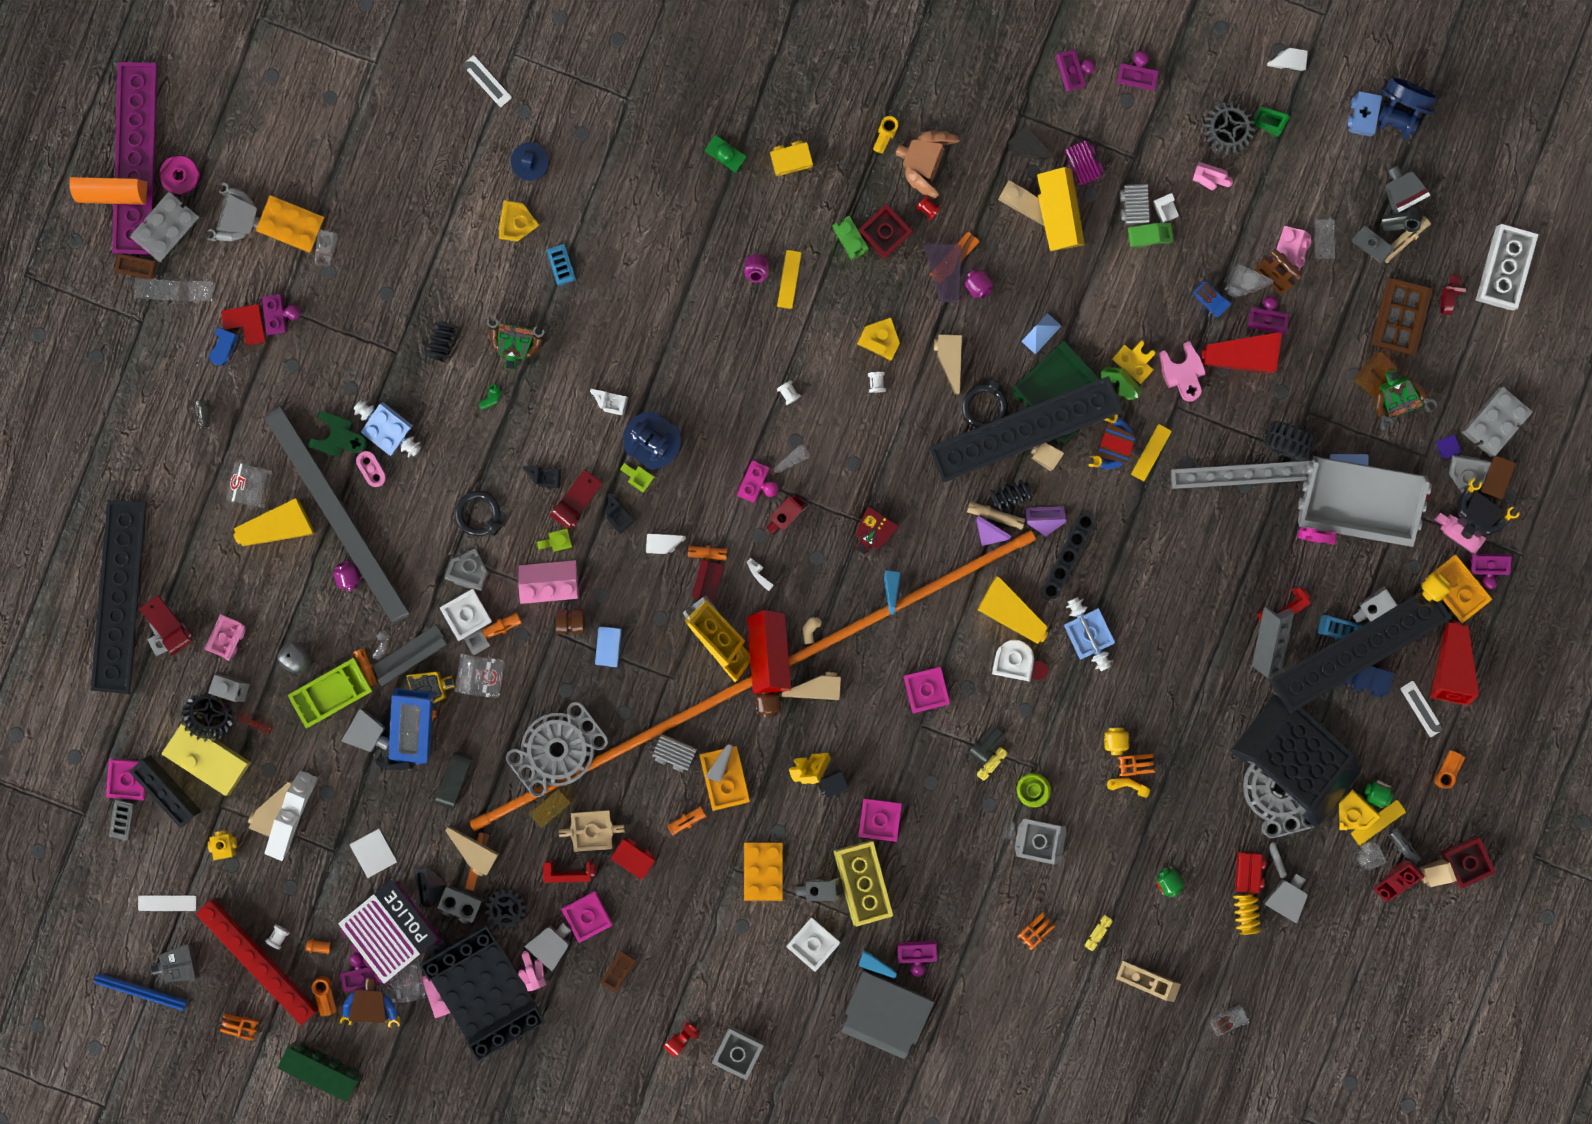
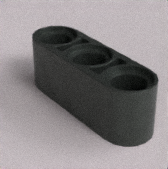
[435,751,473,810]

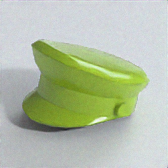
[1016,773,1051,807]

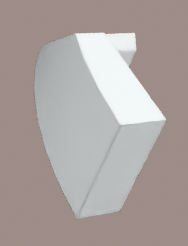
[1267,48,1308,71]
[590,389,628,416]
[646,534,686,554]
[747,558,774,591]

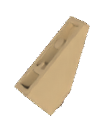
[998,181,1044,226]
[934,335,962,394]
[782,672,841,700]
[248,781,293,837]
[445,826,499,876]
[1116,961,1181,1002]

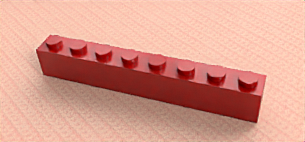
[196,898,319,1026]

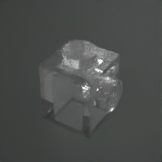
[1357,842,1387,871]

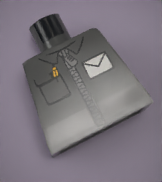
[151,942,199,982]

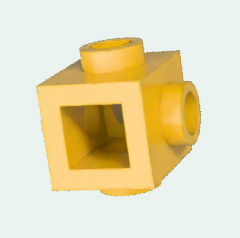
[208,830,237,860]

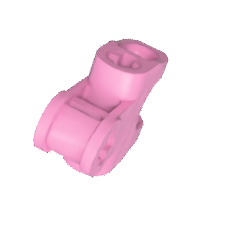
[1159,341,1205,402]

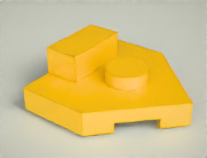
[498,200,539,242]
[857,318,900,361]
[1339,789,1381,830]

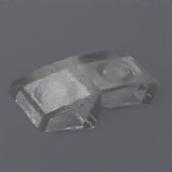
[1314,219,1335,259]

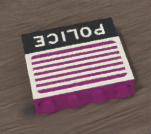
[338,880,442,985]

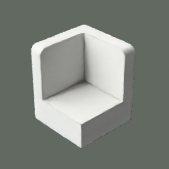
[1152,193,1179,223]

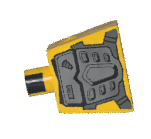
[406,672,455,711]

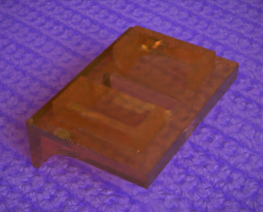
[1353,351,1399,398]

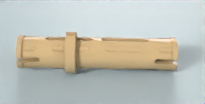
[1385,216,1431,263]
[967,501,1025,530]

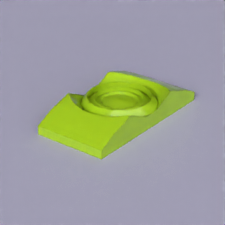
[288,658,373,729]

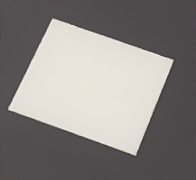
[350,829,397,878]

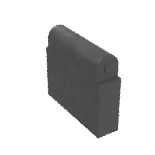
[841,969,934,1059]

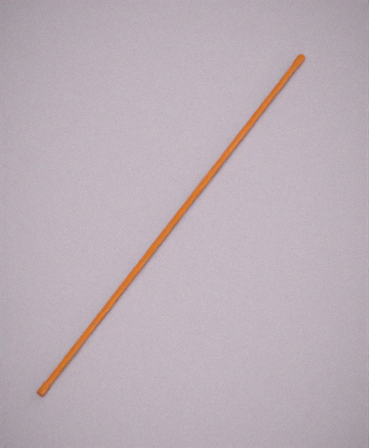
[469,530,1036,831]

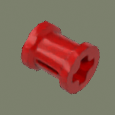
[916,195,941,220]

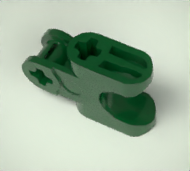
[307,410,368,458]

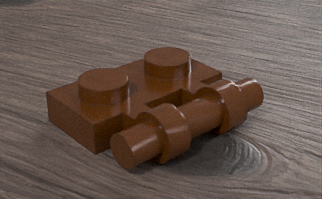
[1254,248,1303,296]

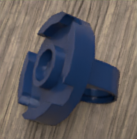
[510,142,549,181]

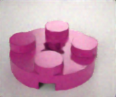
[160,156,200,195]
[1297,527,1337,545]

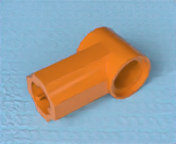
[1434,750,1465,788]
[312,976,337,1016]

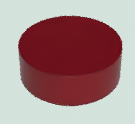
[1031,661,1048,680]

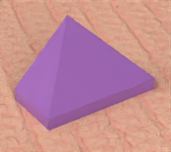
[1026,506,1066,536]
[976,516,1011,546]

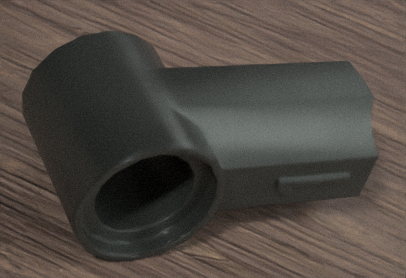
[1382,207,1422,232]
[968,725,1005,765]

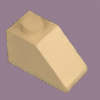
[1031,443,1064,471]
[1420,859,1457,887]

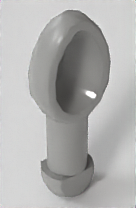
[1269,842,1287,878]

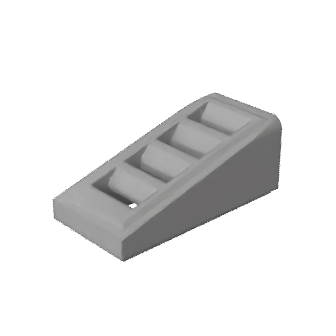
[706,744,733,782]

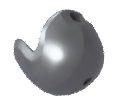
[277,642,312,674]

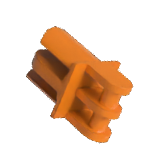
[1118,753,1155,776]
[1017,912,1056,950]
[220,1013,259,1041]

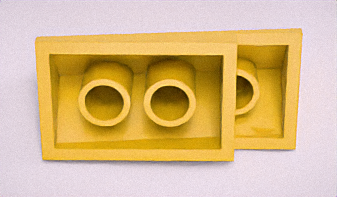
[1037,167,1085,251]
[685,600,750,682]

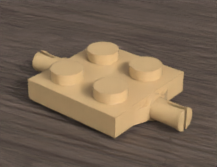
[559,810,625,852]

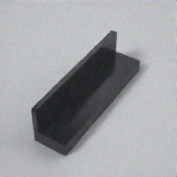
[129,755,201,829]

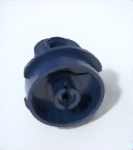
[1378,77,1437,140]
[623,411,681,469]

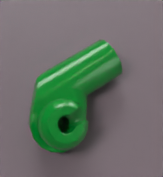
[478,384,501,410]

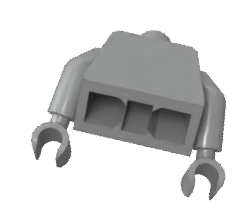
[207,183,261,242]

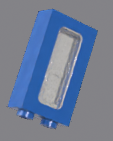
[389,688,434,765]

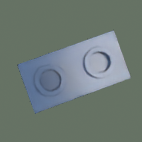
[1347,92,1382,136]

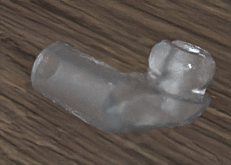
[372,630,390,660]

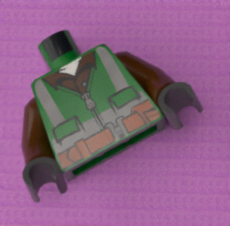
[487,315,547,370]
[1374,370,1437,430]

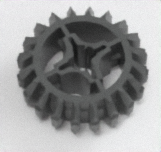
[1203,102,1255,154]

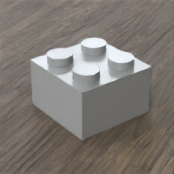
[712,1026,764,1080]

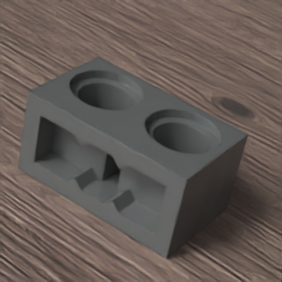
[437,885,483,924]

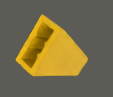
[233,498,315,546]
[977,576,1048,644]

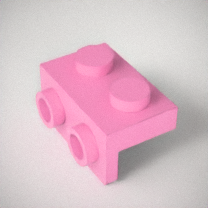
[1273,226,1311,271]
[204,614,245,660]

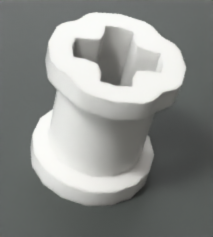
[868,372,886,393]
[777,380,801,405]
[265,924,290,950]

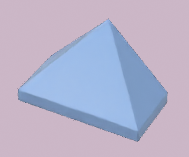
[1021,313,1061,354]

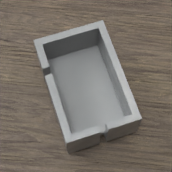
[130,192,199,263]
[1461,387,1532,457]

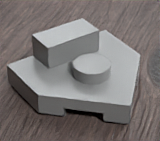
[1448,455,1491,493]
[445,548,488,591]

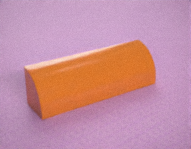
[70,177,148,205]

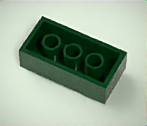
[277,1041,362,1102]

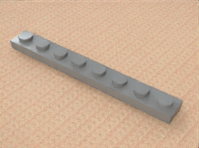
[1171,461,1312,489]

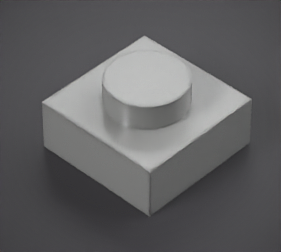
[464,629,490,656]

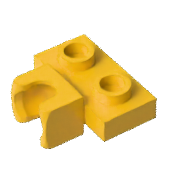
[1112,340,1156,384]
[789,753,831,784]

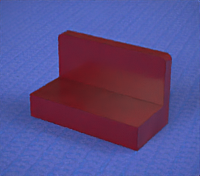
[692,560,724,602]

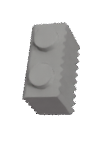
[1120,184,1150,225]
[652,734,697,772]

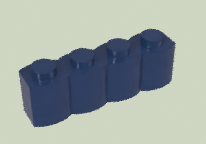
[1318,650,1395,698]

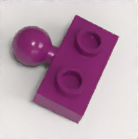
[1055,49,1095,92]
[1116,51,1158,91]
[262,294,301,335]
[1248,296,1289,334]
[1470,554,1512,590]
[898,941,937,977]
[340,952,382,992]

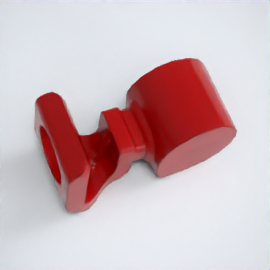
[663,1021,700,1057]

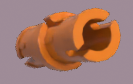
[688,545,727,561]
[482,612,522,640]
[353,648,378,687]
[667,806,706,836]

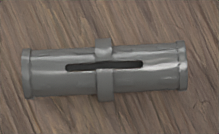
[1388,827,1421,864]

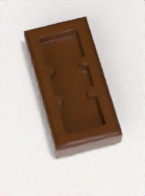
[114,253,157,280]
[600,950,637,993]

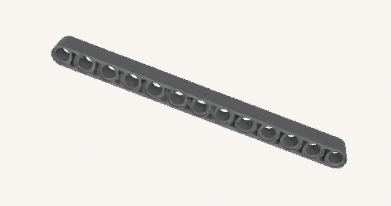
[264,406,411,625]

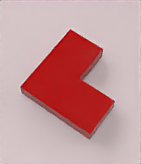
[221,304,266,346]

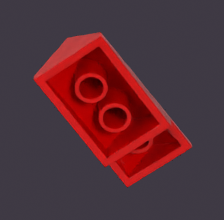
[747,610,791,694]

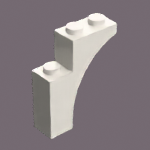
[265,771,318,861]

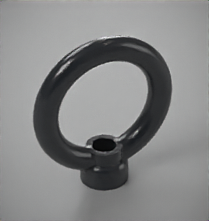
[962,379,1008,428]
[455,491,503,537]

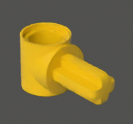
[873,116,898,153]

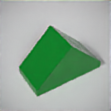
[1253,106,1290,138]

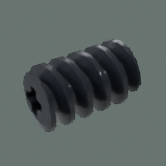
[424,321,459,363]
[989,479,1032,511]

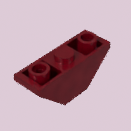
[1373,860,1425,903]

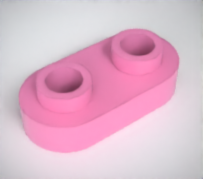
[356,451,386,487]

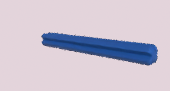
[94,973,187,1010]

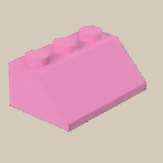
[518,560,579,604]

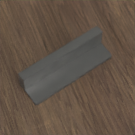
[1252,607,1294,678]
[373,626,448,686]

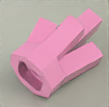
[1193,162,1233,190]
[518,951,546,991]

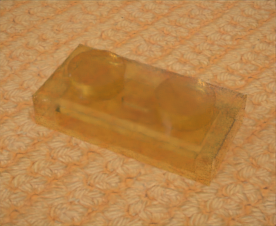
[529,788,571,829]

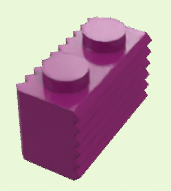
[1064,140,1103,187]

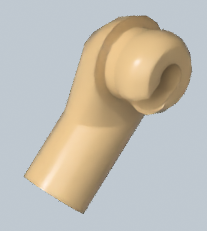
[803,617,822,644]

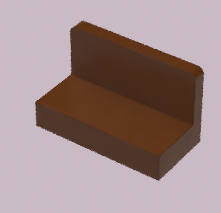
[1481,456,1516,500]

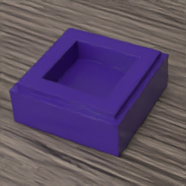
[1435,435,1461,460]

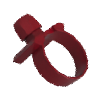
[1440,275,1467,315]

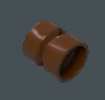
[556,609,585,634]

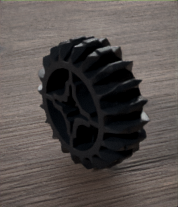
[181,693,234,743]

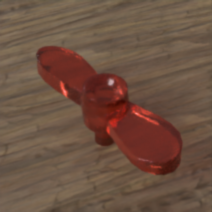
[238,714,271,734]

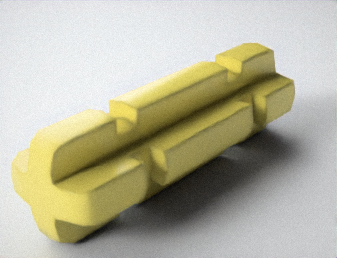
[977,747,1007,780]
[1085,915,1113,951]

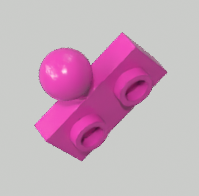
[737,460,779,503]

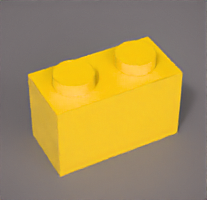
[770,141,813,177]

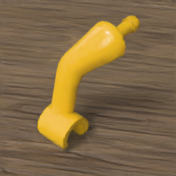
[1107,778,1150,798]

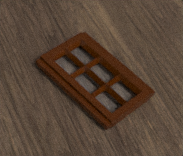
[1371,278,1433,356]

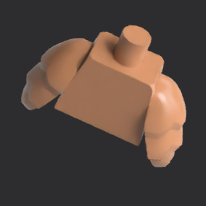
[896,130,960,198]

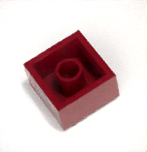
[858,204,913,260]
[1440,836,1496,889]

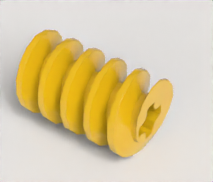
[1233,894,1261,935]

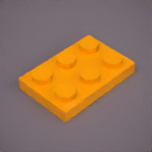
[256,195,324,253]
[1425,555,1492,624]
[700,746,750,811]
[744,842,783,901]

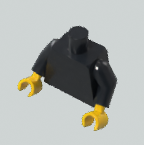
[1457,478,1520,539]

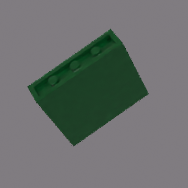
[1012,341,1099,445]

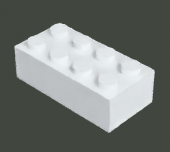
[1475,224,1538,311]

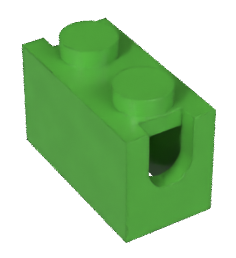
[832,216,868,261]

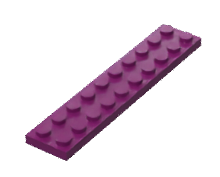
[112,62,158,255]

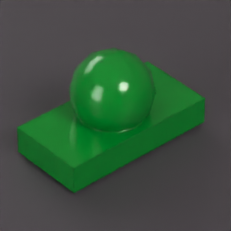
[704,135,747,173]

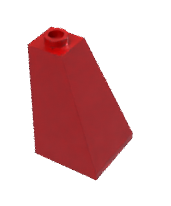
[1200,333,1282,374]
[1430,622,1479,706]

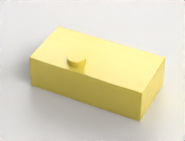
[162,723,251,796]
[834,840,893,927]

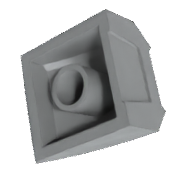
[1015,819,1067,865]

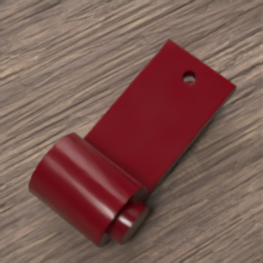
[549,469,603,529]
[139,595,193,655]

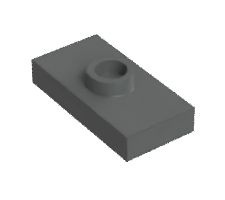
[1352,225,1394,264]

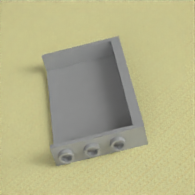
[1298,456,1432,547]

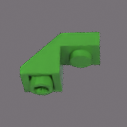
[1128,223,1174,247]
[1101,367,1142,400]

